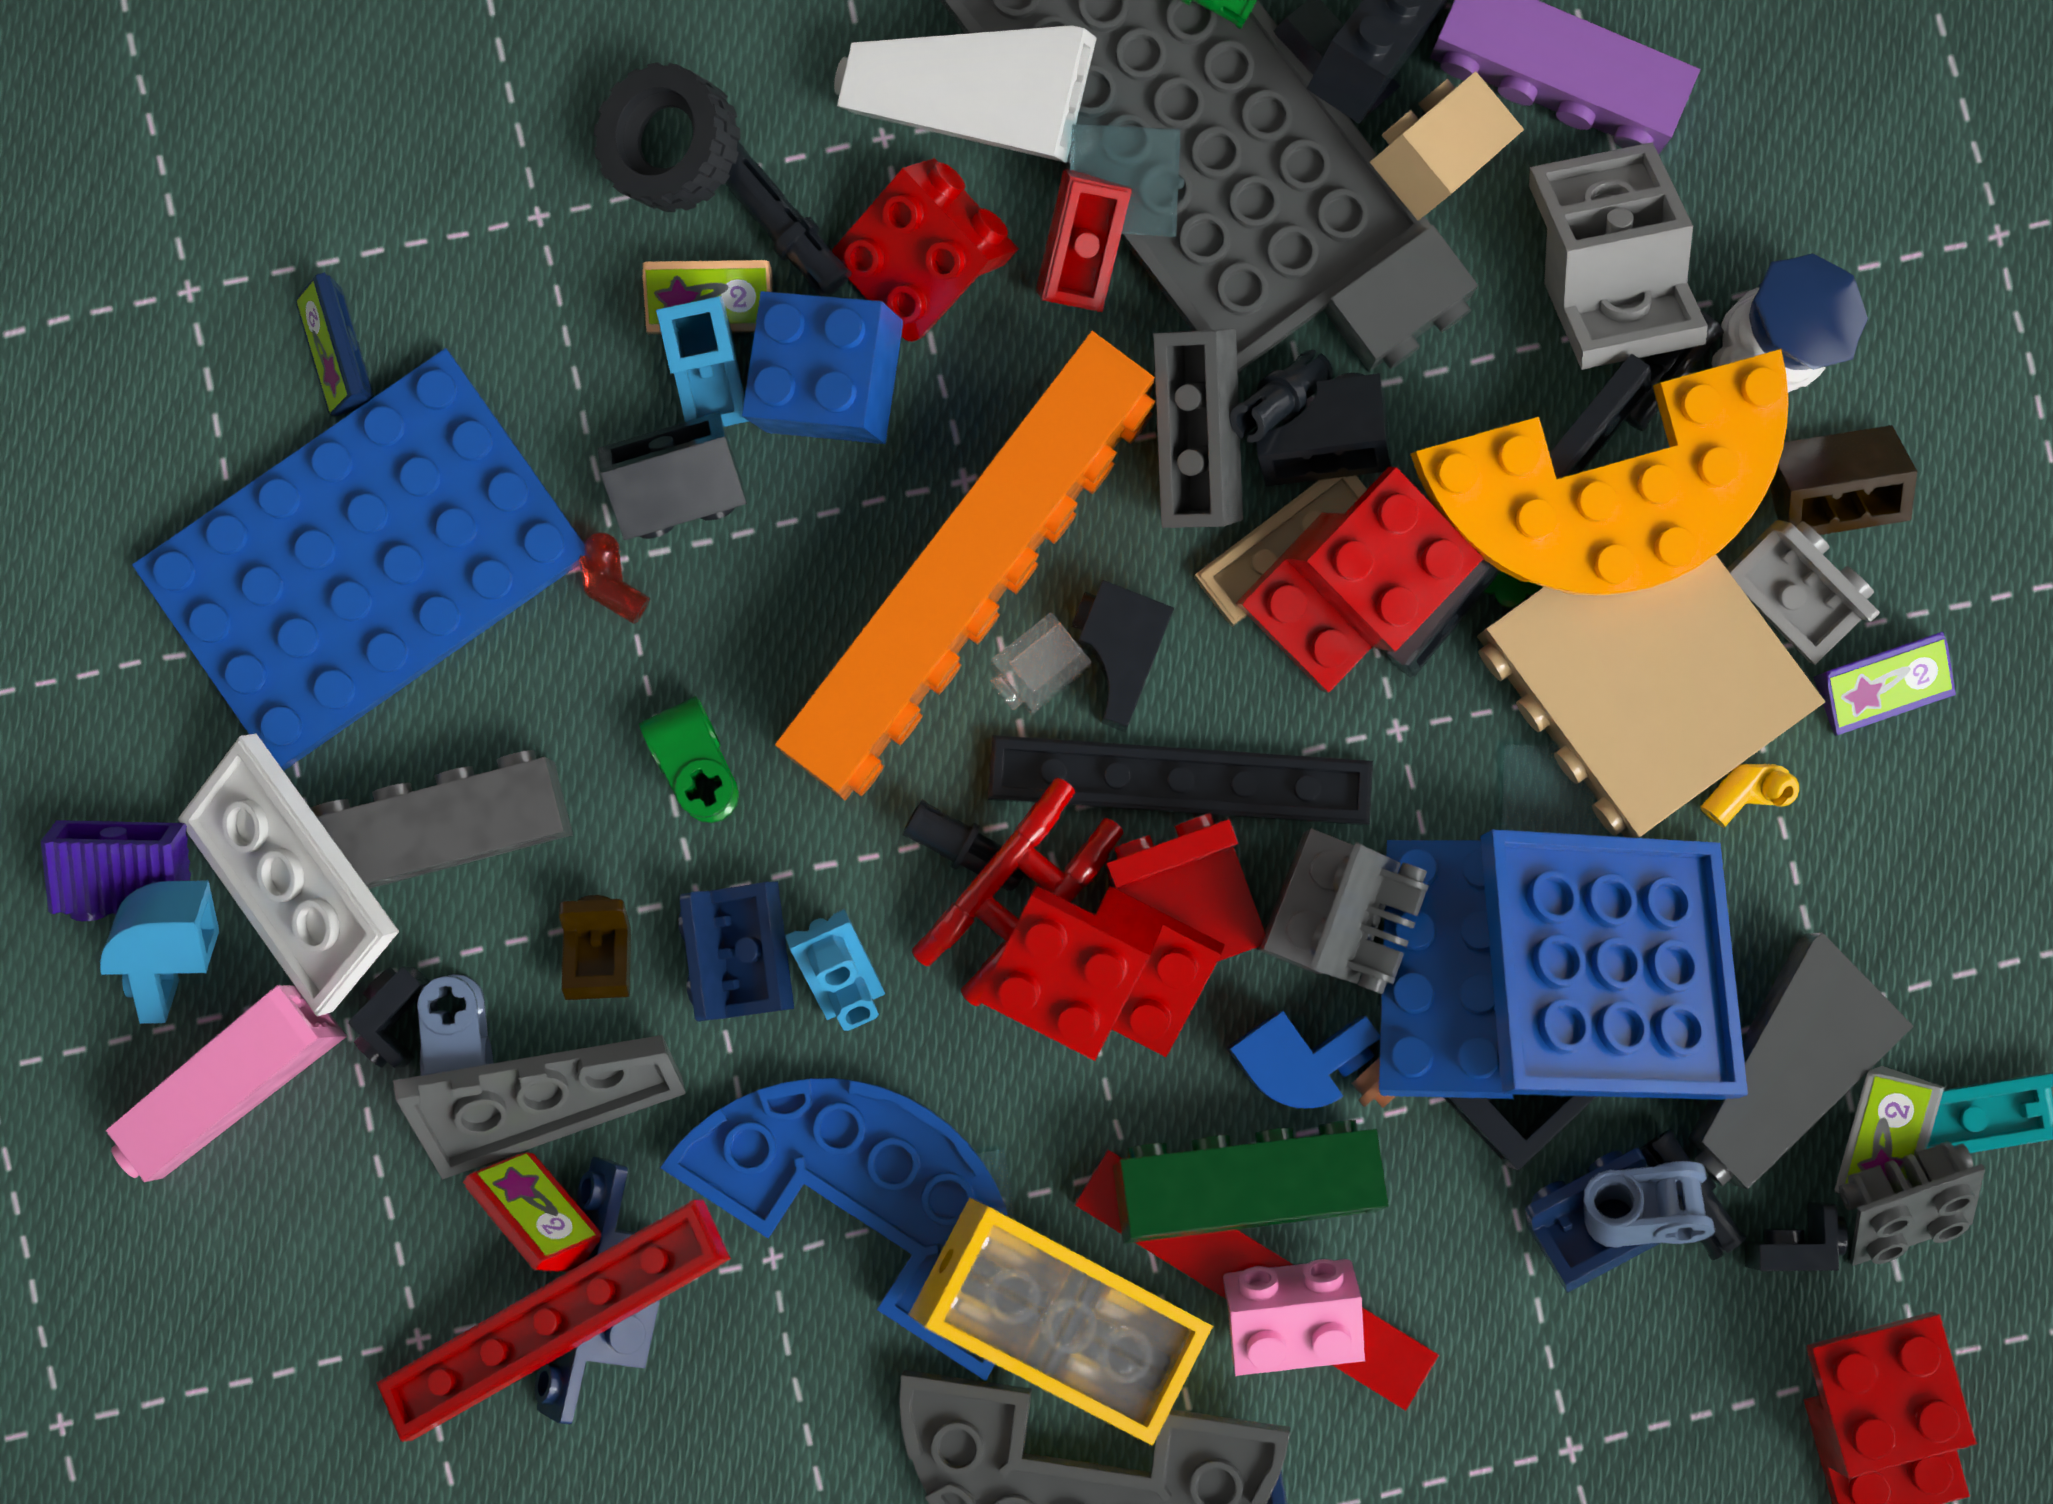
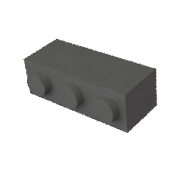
[1154,329,1243,528]

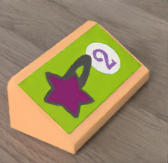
[643,260,772,334]

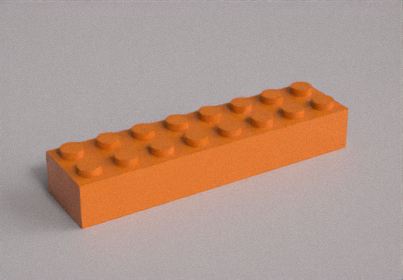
[775,331,1156,801]

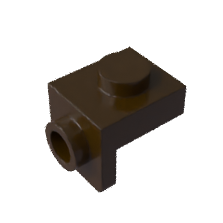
[559,895,631,1000]

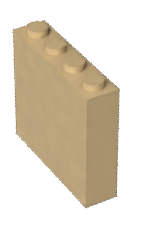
[1477,554,1825,838]

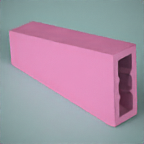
[106,985,347,1182]

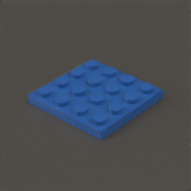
[1480,829,1748,1100]

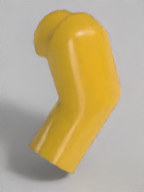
[1700,764,1799,828]

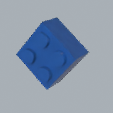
[742,291,904,444]

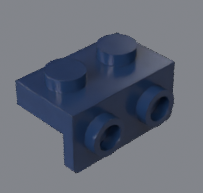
[679,881,794,1022]
[1525,1148,1660,1293]

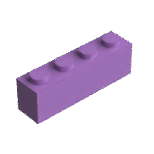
[1430,0,1701,154]

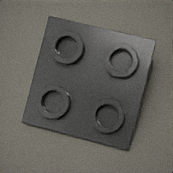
[1310,843,1429,994]
[1839,1141,1985,1266]

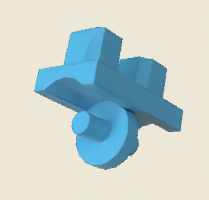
[785,909,885,1031]

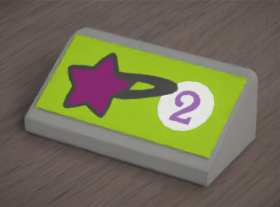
[1835,1066,1944,1194]

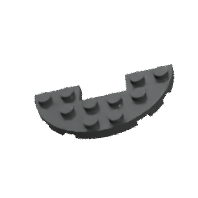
[900,1370,1290,1504]

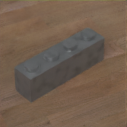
[310,750,573,889]

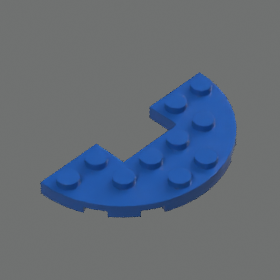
[660,1078,1009,1381]

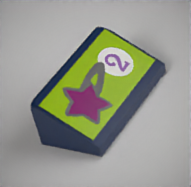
[296,272,374,416]

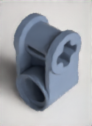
[417,974,494,1076]
[1584,1161,1715,1248]

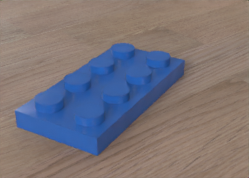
[1379,840,1513,1099]

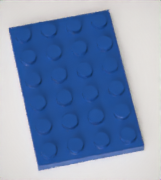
[132,348,593,771]

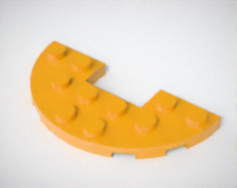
[1410,349,1788,596]

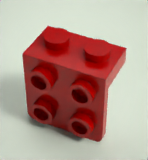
[832,158,1019,342]
[1105,813,1265,961]

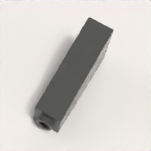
[1688,932,1914,1189]

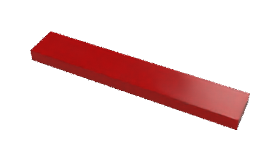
[1074,1149,1439,1411]
[377,1199,731,1442]

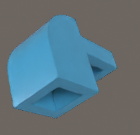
[656,296,748,427]
[100,881,219,1023]

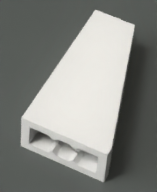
[834,25,1096,163]

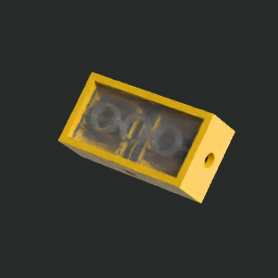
[909,1198,1213,1446]

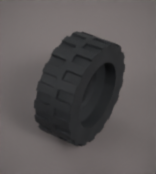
[594,63,740,212]

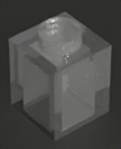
[990,612,1092,715]

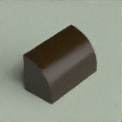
[1770,425,1917,535]

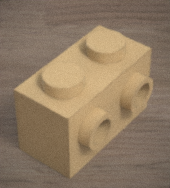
[1370,71,1524,221]

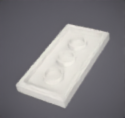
[178,734,399,1016]

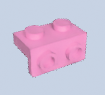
[1223,1259,1365,1376]

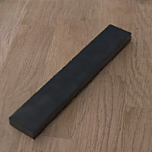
[1386,354,1652,678]
[988,735,1373,825]

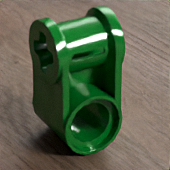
[639,695,739,824]

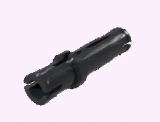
[725,141,852,297]

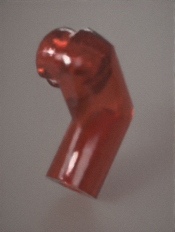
[579,532,650,625]

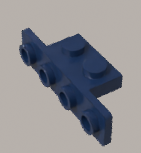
[535,1157,660,1425]

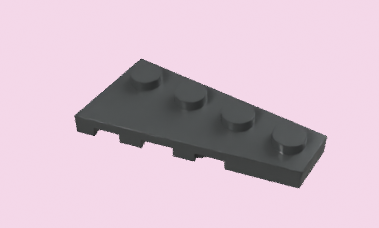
[393,1035,686,1180]

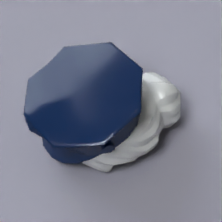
[1712,253,1868,392]

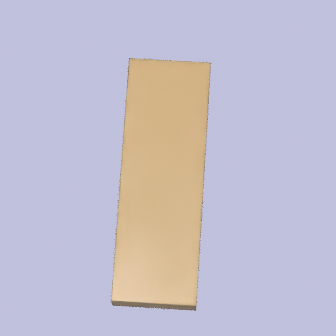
[1194,476,1367,627]

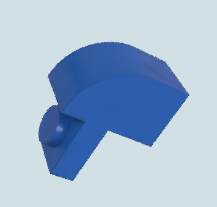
[1226,1011,1381,1108]

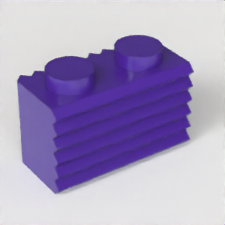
[41,820,191,921]

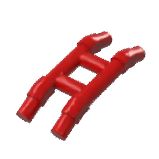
[912,778,1124,1006]

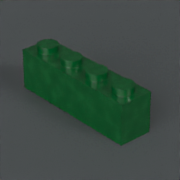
[1113,1120,1389,1244]

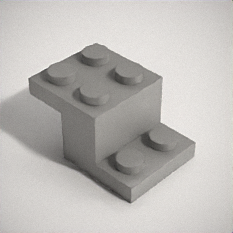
[1529,142,1708,370]

